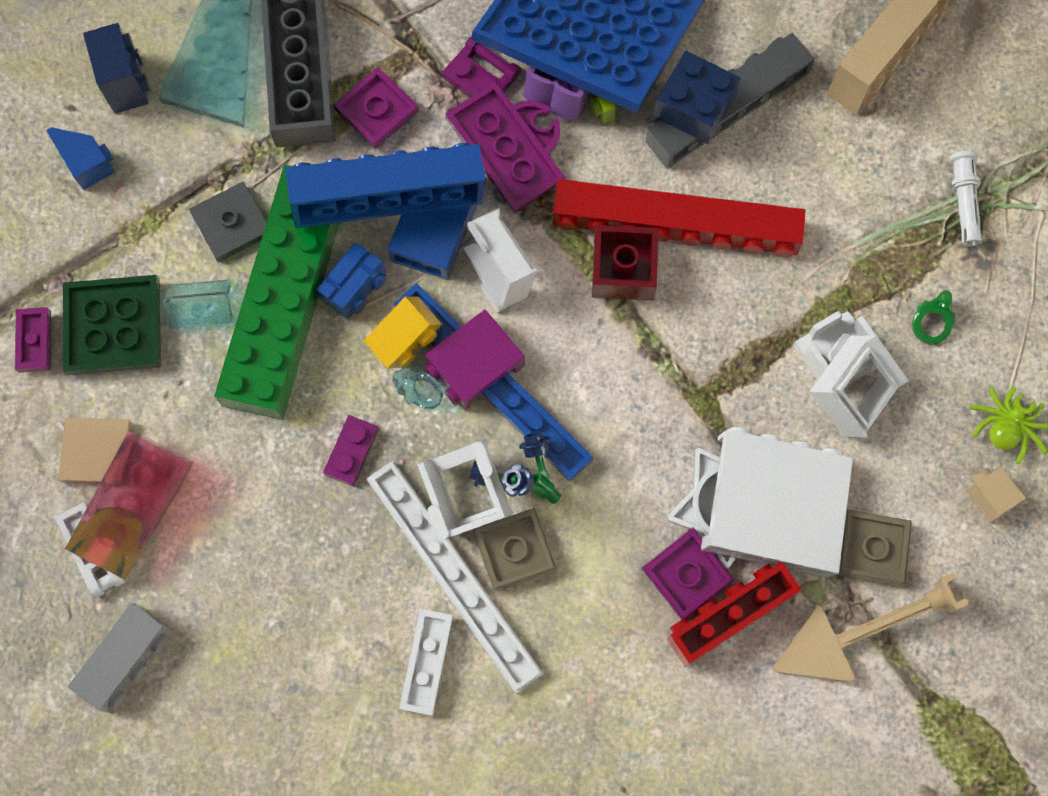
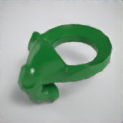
[912,290,955,344]

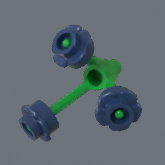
[470,432,561,504]

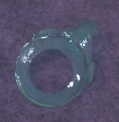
[392,366,443,409]

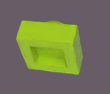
[589,94,616,126]

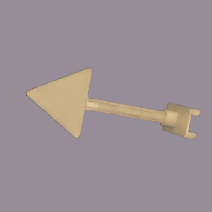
[773,572,969,682]

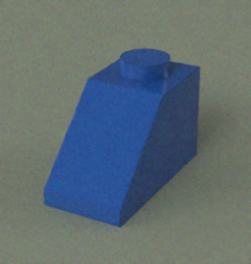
[46,127,115,190]

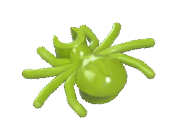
[969,386,1048,464]

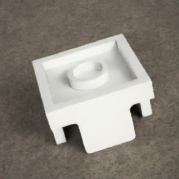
[793,311,877,386]

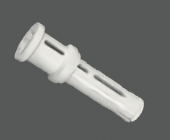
[949,151,983,246]

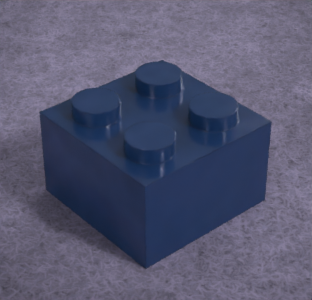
[83,23,151,114]
[654,50,741,144]

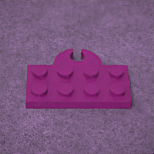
[445,81,565,214]

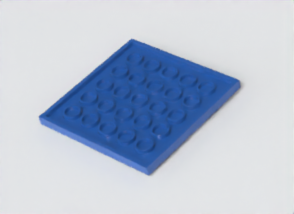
[471,0,705,113]

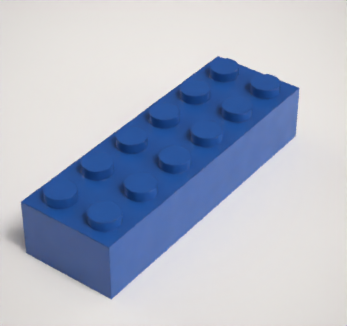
[285,143,485,228]

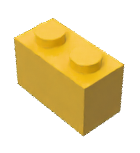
[363,296,442,369]

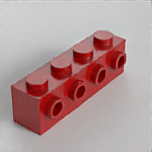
[667,562,802,668]

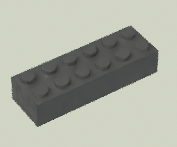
[261,0,336,148]

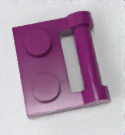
[441,36,521,98]

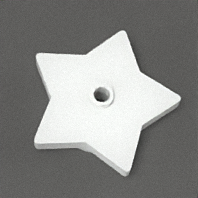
[667,448,736,569]

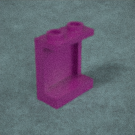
[425,309,525,411]

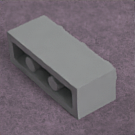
[68,603,171,713]

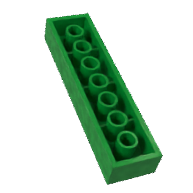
[214,164,340,420]

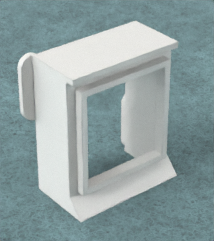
[463,207,537,313]
[809,334,909,438]
[417,439,514,540]

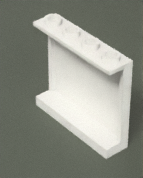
[701,427,853,578]

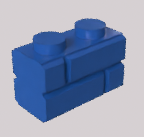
[316,243,387,319]

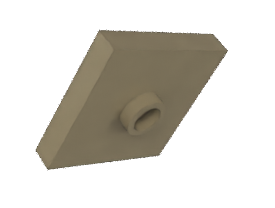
[473,508,556,592]
[836,509,912,587]

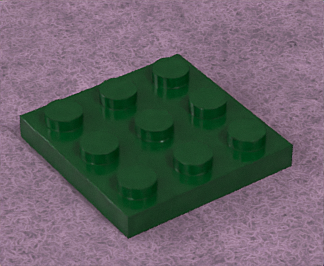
[63,275,161,375]

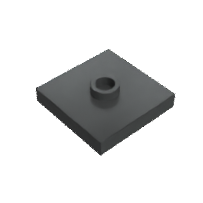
[189,181,266,262]

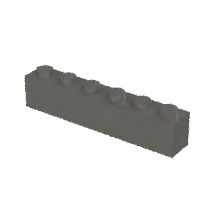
[646,32,815,169]

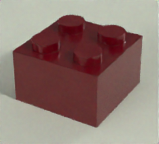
[592,225,659,300]

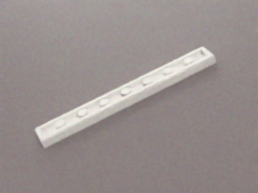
[366,461,543,694]

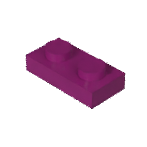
[15,307,51,373]
[323,415,379,487]

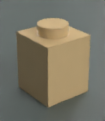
[966,466,1026,522]

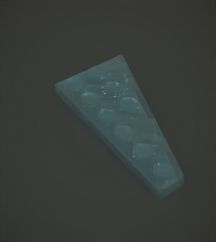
[158,0,252,128]

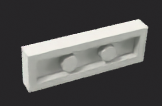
[399,609,453,716]

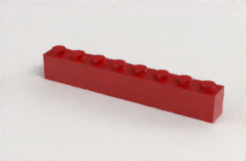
[553,179,806,257]

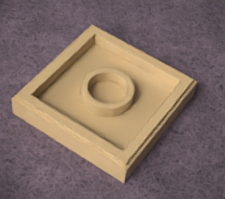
[58,418,132,484]

